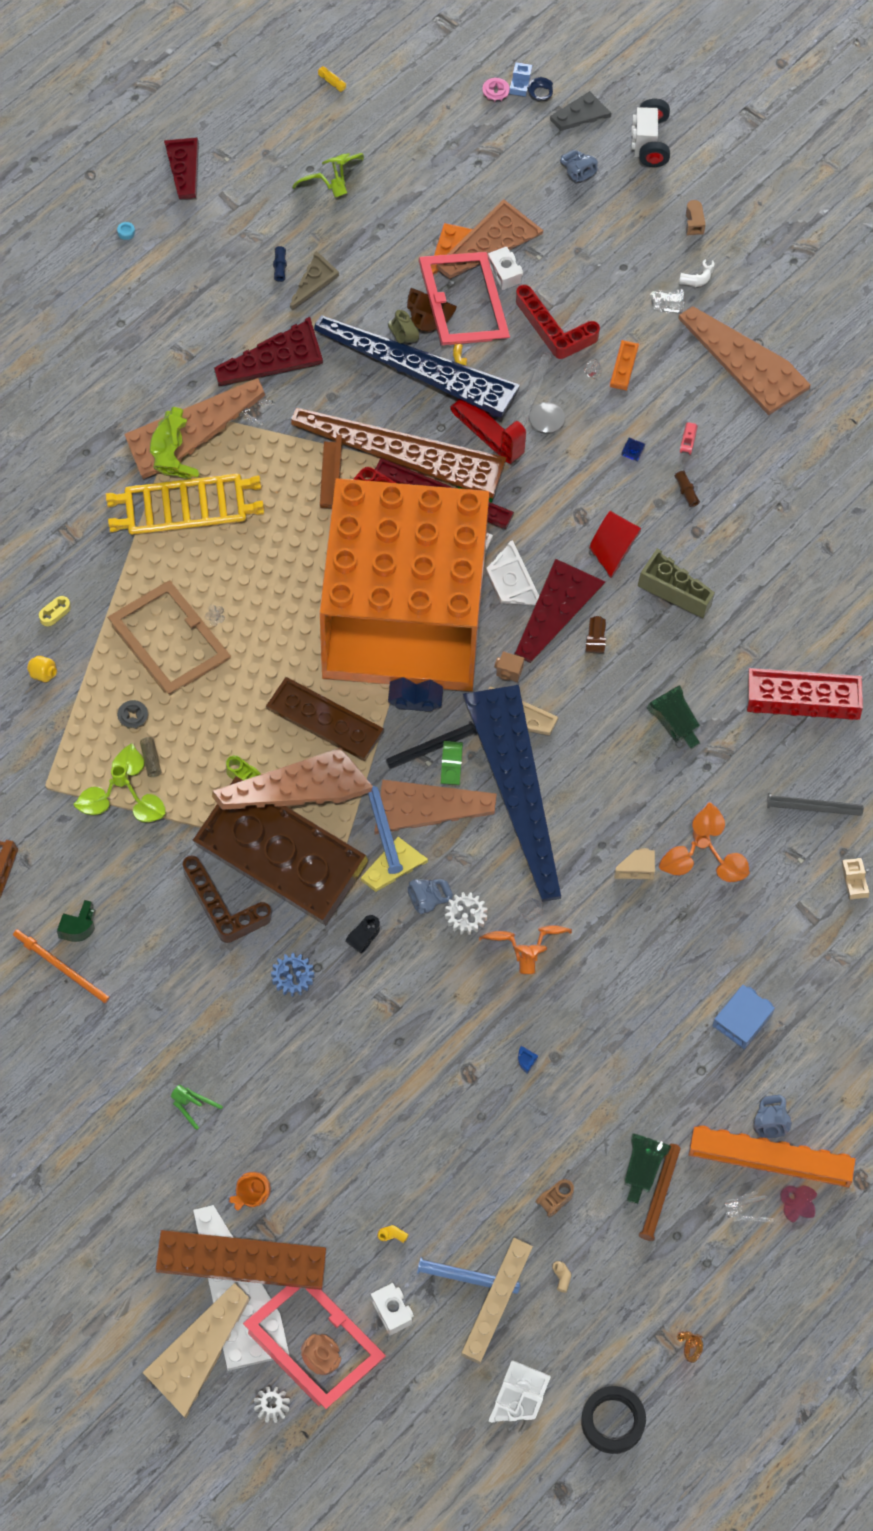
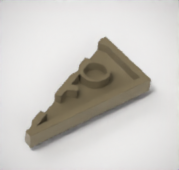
[290,251,339,310]

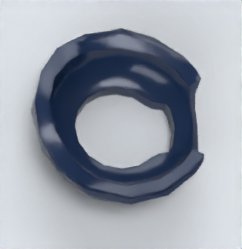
[528,77,553,101]

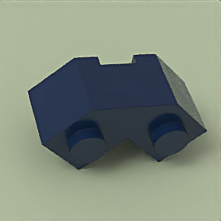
[388,677,443,712]

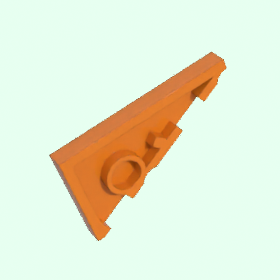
[431,223,473,275]

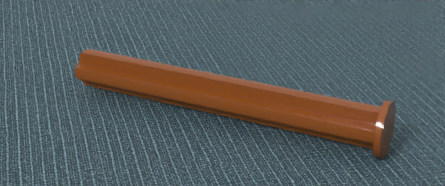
[639,1143,681,1241]

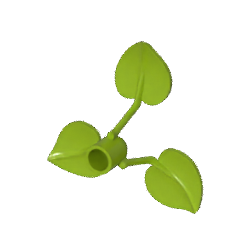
[292,153,364,197]
[74,743,166,822]

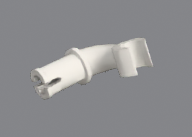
[679,259,714,288]

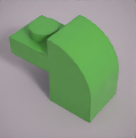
[441,741,463,785]

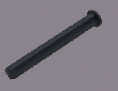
[386,721,477,769]

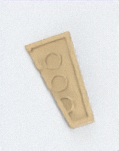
[488,686,558,736]

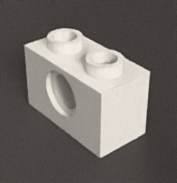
[488,247,523,290]
[370,1283,414,1336]

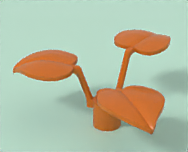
[659,802,750,882]
[479,925,572,974]

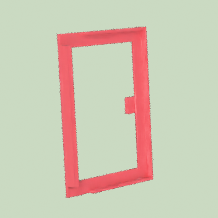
[418,252,510,345]
[243,1286,386,1409]

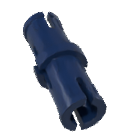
[273,246,287,282]

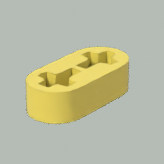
[39,596,71,626]

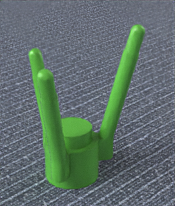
[171,1085,223,1130]

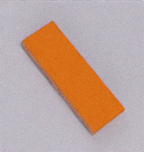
[610,340,639,391]

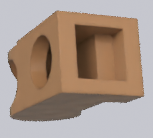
[686,200,706,235]

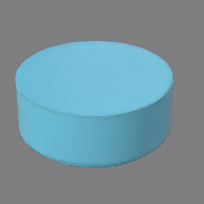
[117,222,135,240]

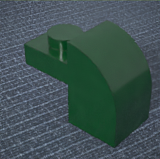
[57,900,95,942]

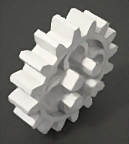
[445,892,487,935]

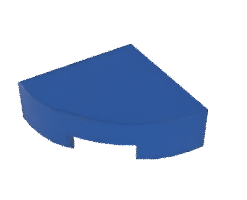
[518,1046,538,1074]

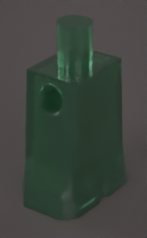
[646,685,700,749]
[624,1134,672,1204]

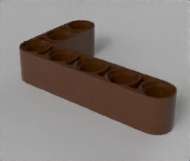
[183,855,272,943]

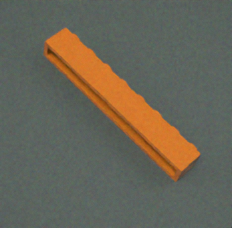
[688,1125,856,1188]

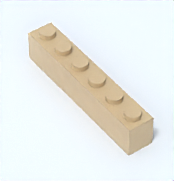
[461,1238,533,1364]

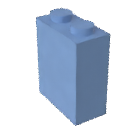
[713,985,775,1050]

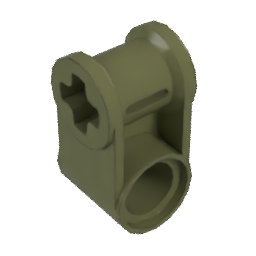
[388,310,419,344]

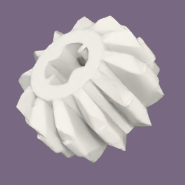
[254,1387,290,1423]

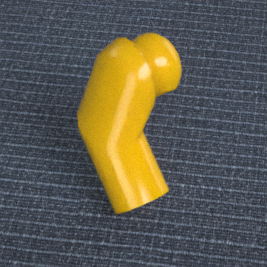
[453,344,467,366]
[377,1225,409,1243]

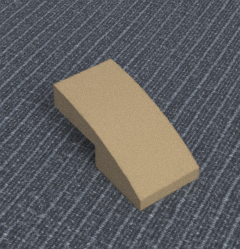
[842,858,869,900]

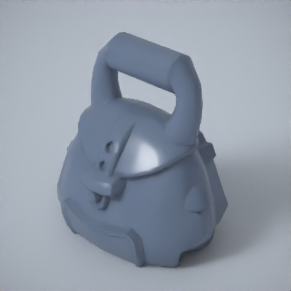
[560,150,598,183]
[407,878,453,914]
[753,1094,792,1138]

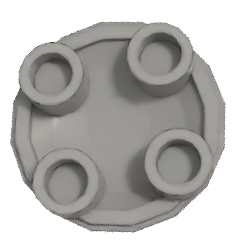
[529,402,565,433]

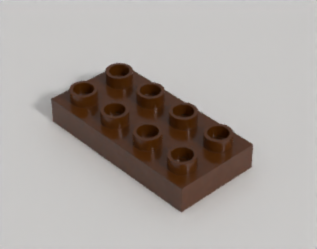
[193,776,368,926]

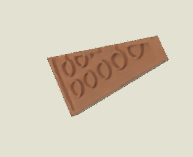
[436,199,544,279]
[375,779,497,835]

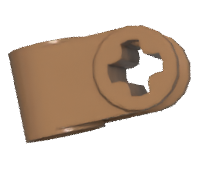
[535,1179,574,1218]

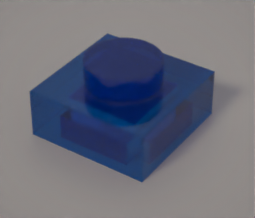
[621,438,645,462]

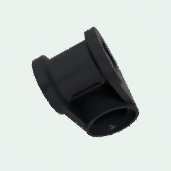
[345,915,380,954]

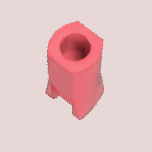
[680,422,698,455]

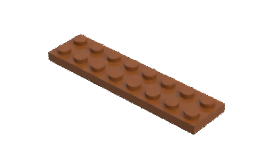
[156,1230,326,1290]

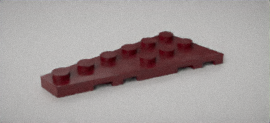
[214,317,323,386]
[514,559,606,663]

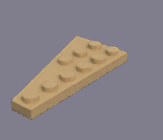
[143,1283,250,1418]

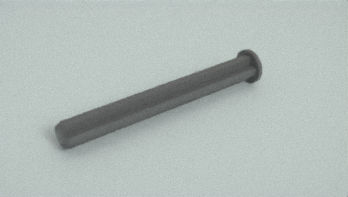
[767,793,864,816]

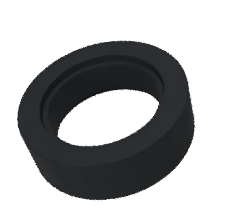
[581,1386,646,1454]

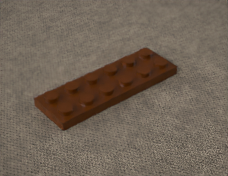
[266,677,384,761]

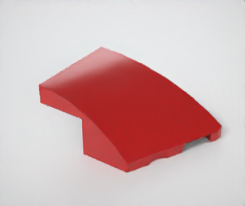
[589,511,641,578]

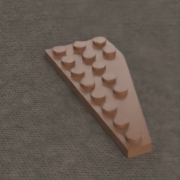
[212,748,373,810]

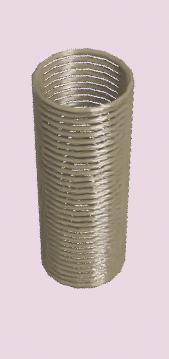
[140,737,162,777]

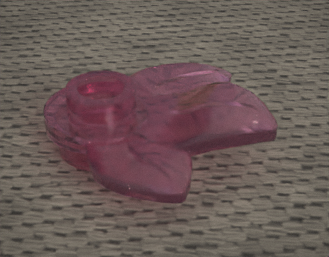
[781,1186,817,1223]

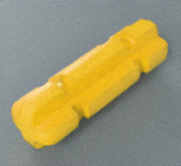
[318,66,346,92]

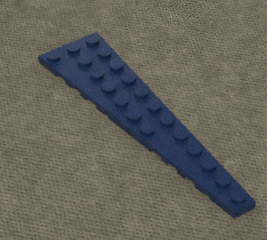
[314,315,520,418]
[463,685,561,902]

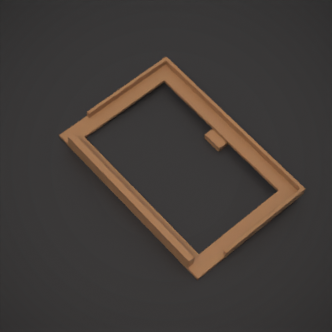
[107,580,231,695]

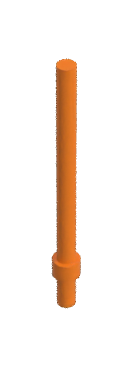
[13,929,110,1003]

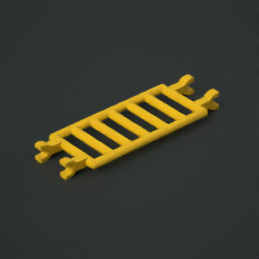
[106,474,264,535]

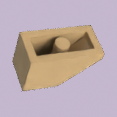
[614,848,655,880]

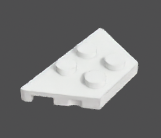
[486,540,539,606]

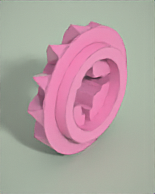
[482,78,510,102]

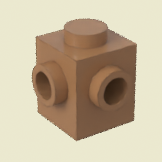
[494,651,524,682]

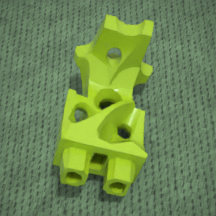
[150,407,199,479]

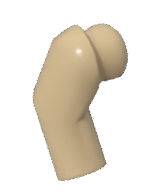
[552,1261,571,1293]

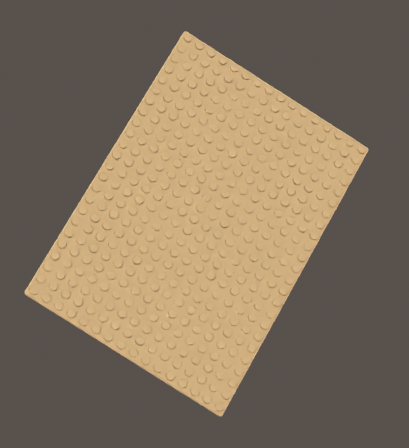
[45,421,457,843]

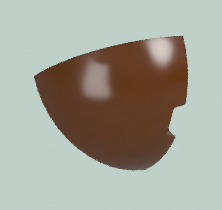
[407,288,457,331]

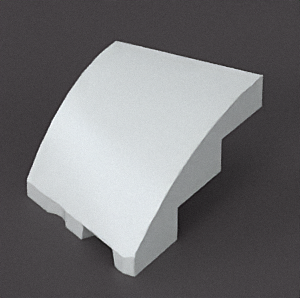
[488,1360,551,1423]

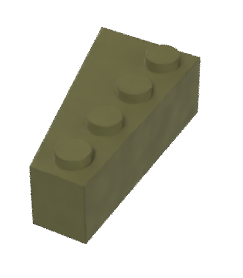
[638,548,715,618]

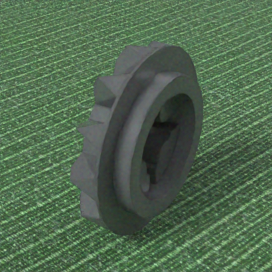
[117,700,148,729]

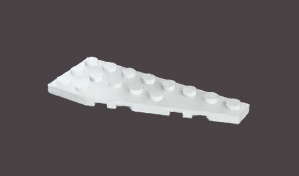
[193,1205,289,1371]

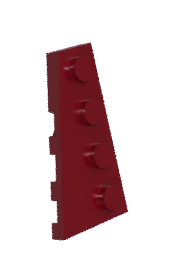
[164,137,199,199]

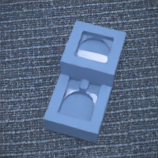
[509,62,532,97]

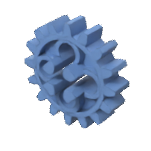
[271,953,314,996]

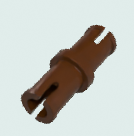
[674,470,700,507]

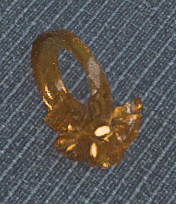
[677,1331,703,1363]

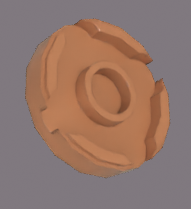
[301,1334,341,1375]

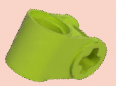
[226,755,261,780]

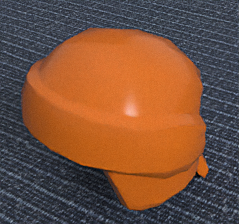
[229,1172,271,1211]

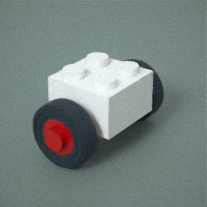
[631,98,670,167]

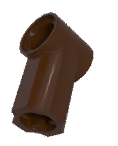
[585,616,606,654]

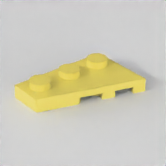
[361,837,428,892]

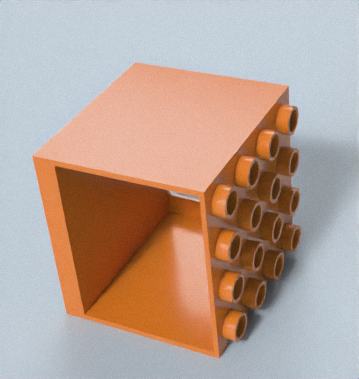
[320,478,489,692]

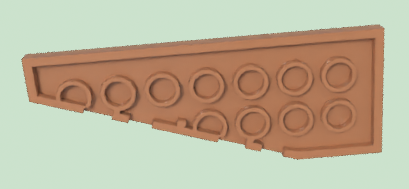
[678,306,811,415]
[124,378,265,479]

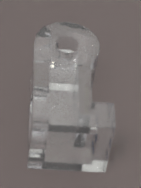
[651,290,685,314]

